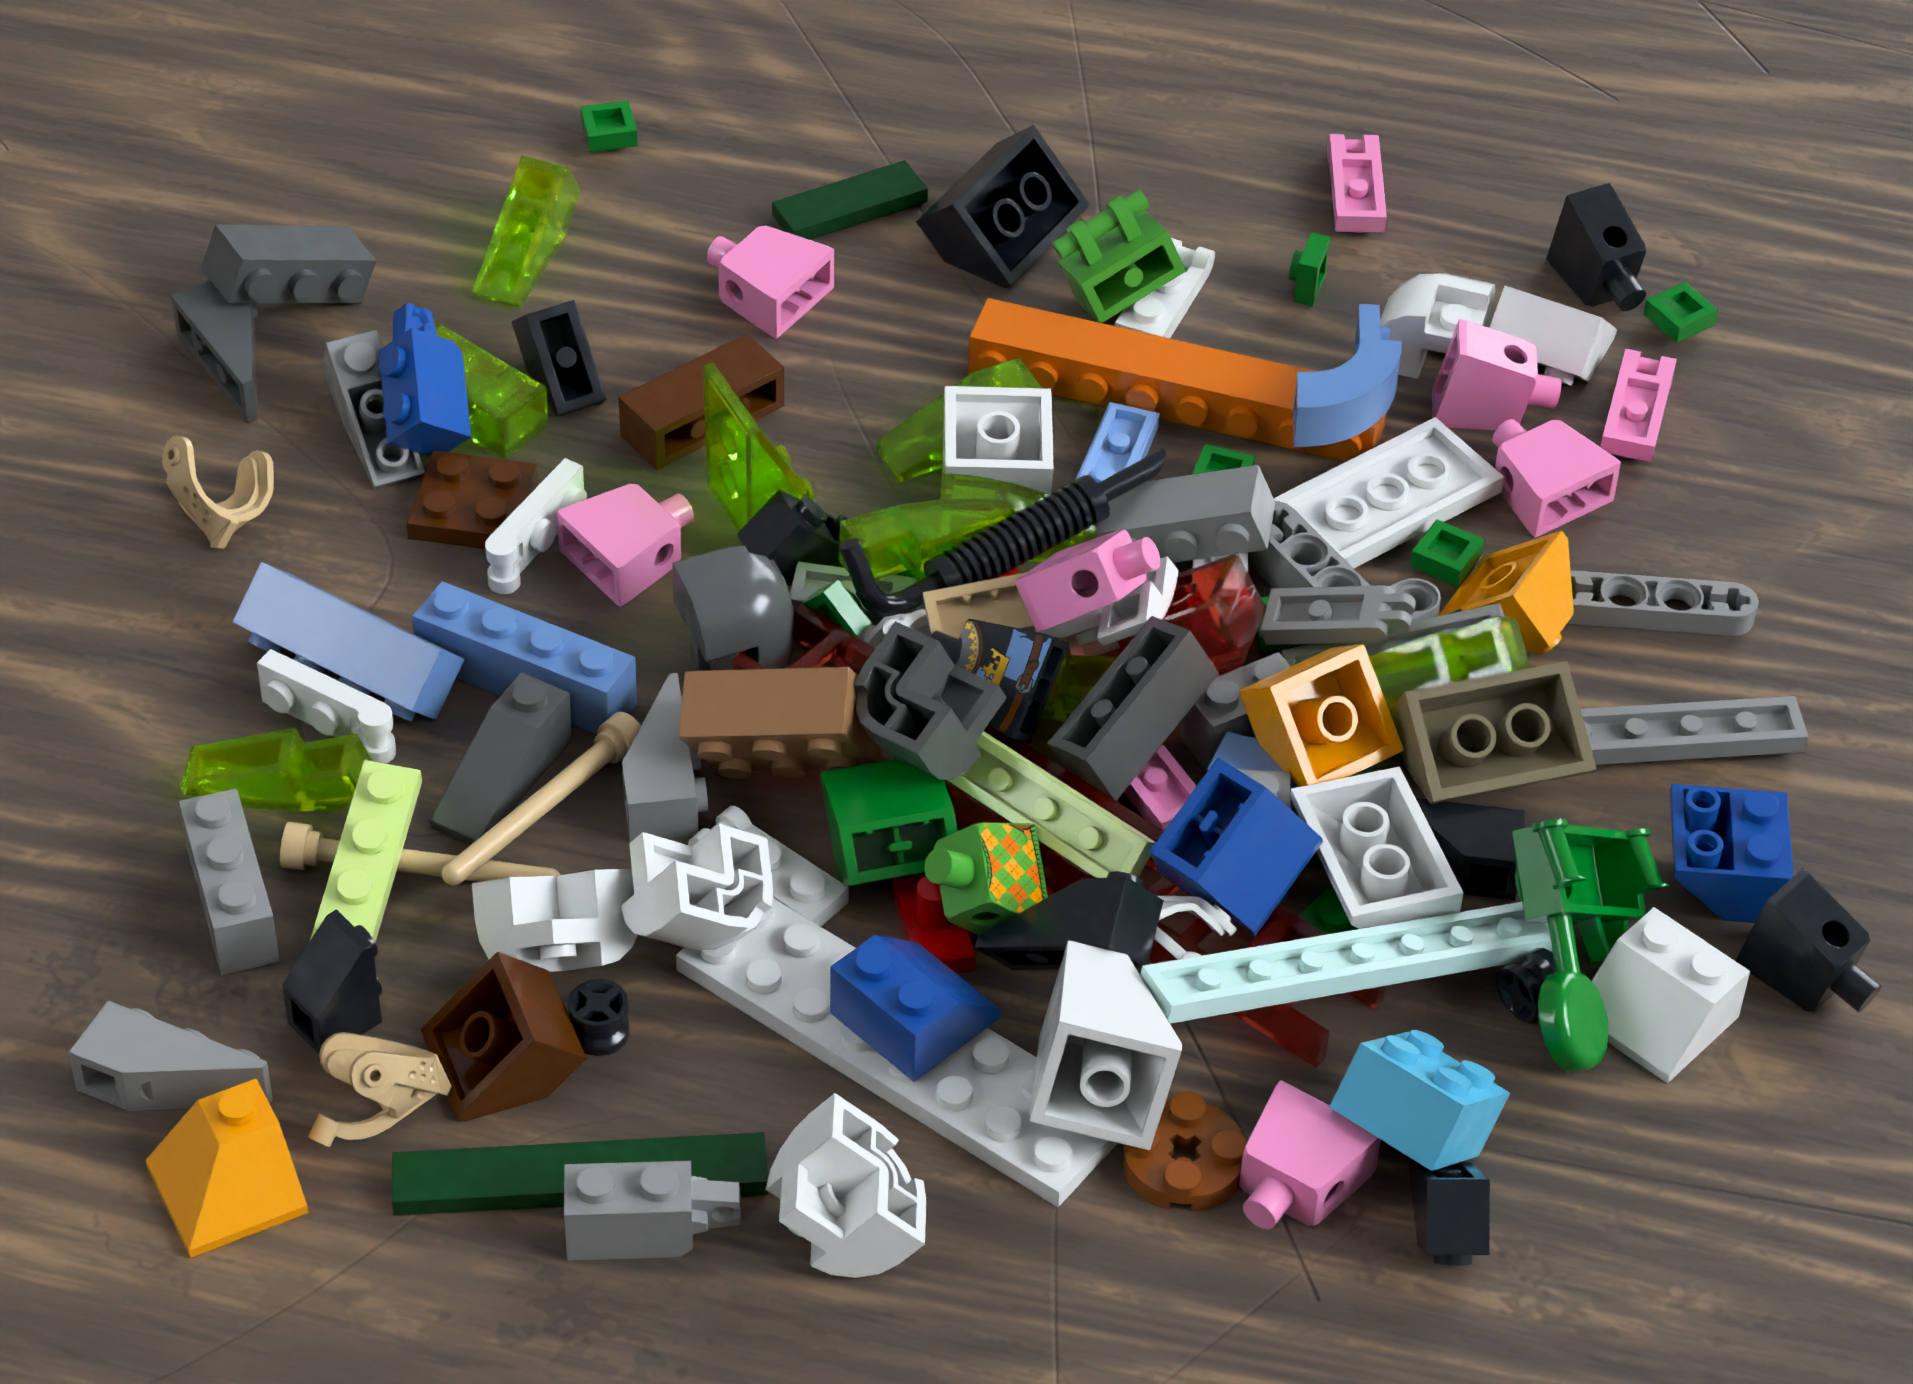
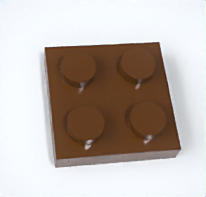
[407,451,538,549]

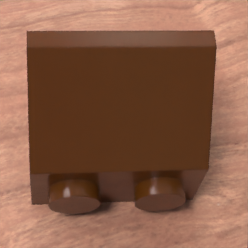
[421,951,587,1122]

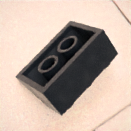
[916,125,1090,288]

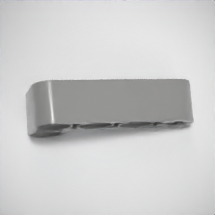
[1248,501,1441,622]

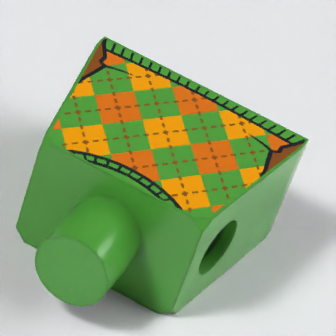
[924,823,1048,935]

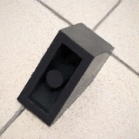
[511,300,607,416]
[1410,1162,1490,1266]

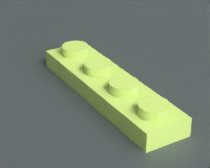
[946,731,1156,878]
[310,760,422,943]

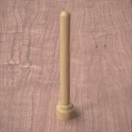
[442,712,641,886]
[280,822,560,882]

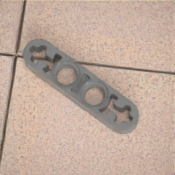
[1567,570,1759,636]

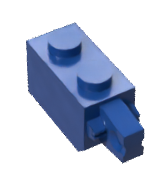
[379,303,471,457]

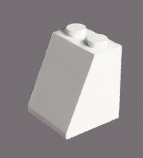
[1030,940,1182,1150]

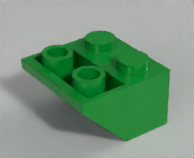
[819,759,958,886]

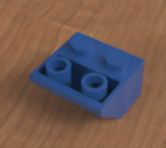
[1149,757,1323,936]
[1670,784,1794,923]

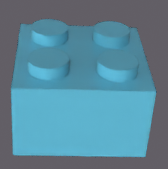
[1329,1030,1510,1171]

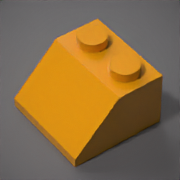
[1238,644,1404,787]

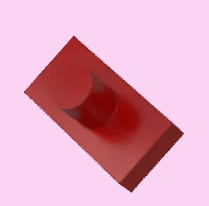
[892,872,976,974]

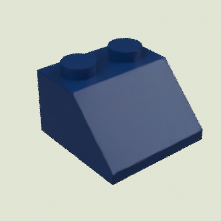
[830,935,1001,1082]

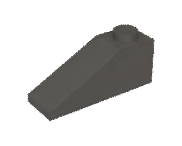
[171,280,258,423]
[430,672,572,845]

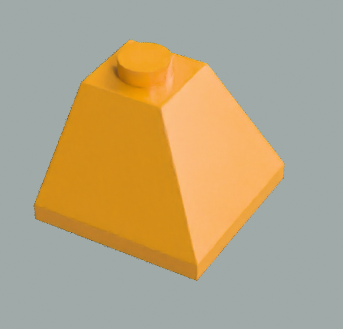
[1438,530,1574,656]
[146,1078,309,1258]

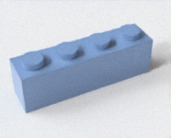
[233,562,465,722]
[412,581,637,734]

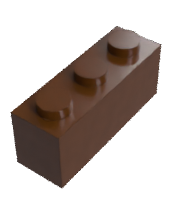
[618,333,785,470]

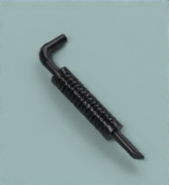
[839,448,1166,617]

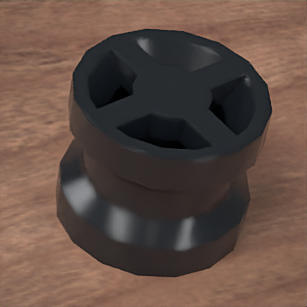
[1496,948,1556,1022]
[568,979,630,1056]

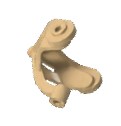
[162,435,274,549]
[308,1032,451,1147]

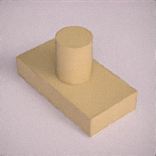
[923,572,1036,639]

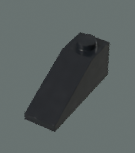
[975,871,1164,970]

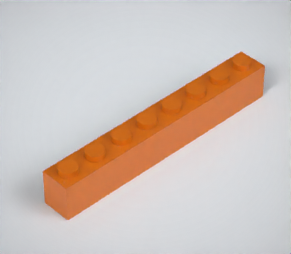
[968,298,1386,462]

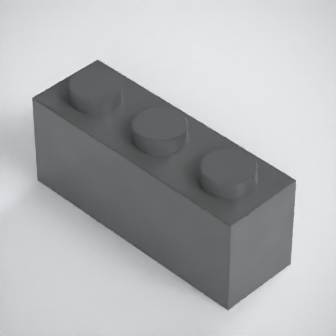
[201,224,377,303]
[1047,616,1219,802]

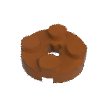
[1123,1091,1247,1211]

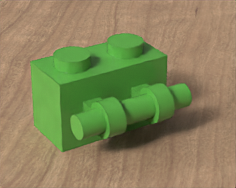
[1052,189,1186,323]

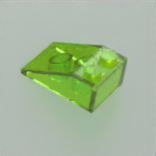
[703,363,815,531]

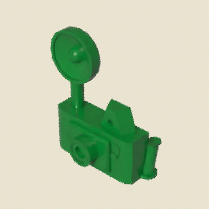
[1511,819,1670,1074]

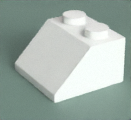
[1489,286,1617,386]
[942,386,1054,511]
[1591,907,1750,1084]

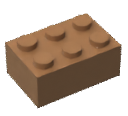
[679,667,882,779]

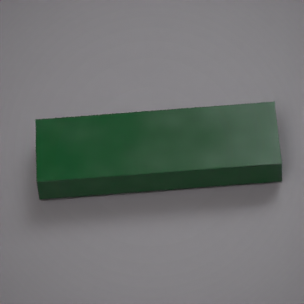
[772,160,928,240]

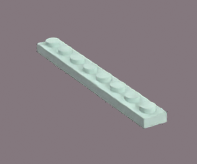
[1140,902,1575,1024]

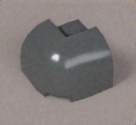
[672,545,794,671]
[853,621,1007,780]

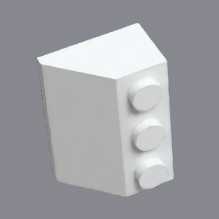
[1290,766,1463,929]

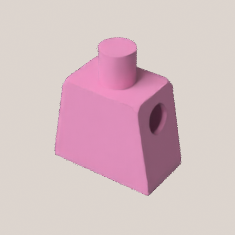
[707,226,834,339]
[1432,319,1561,431]
[1492,419,1621,538]
[556,484,694,607]
[1014,529,1160,632]
[1239,1080,1381,1229]

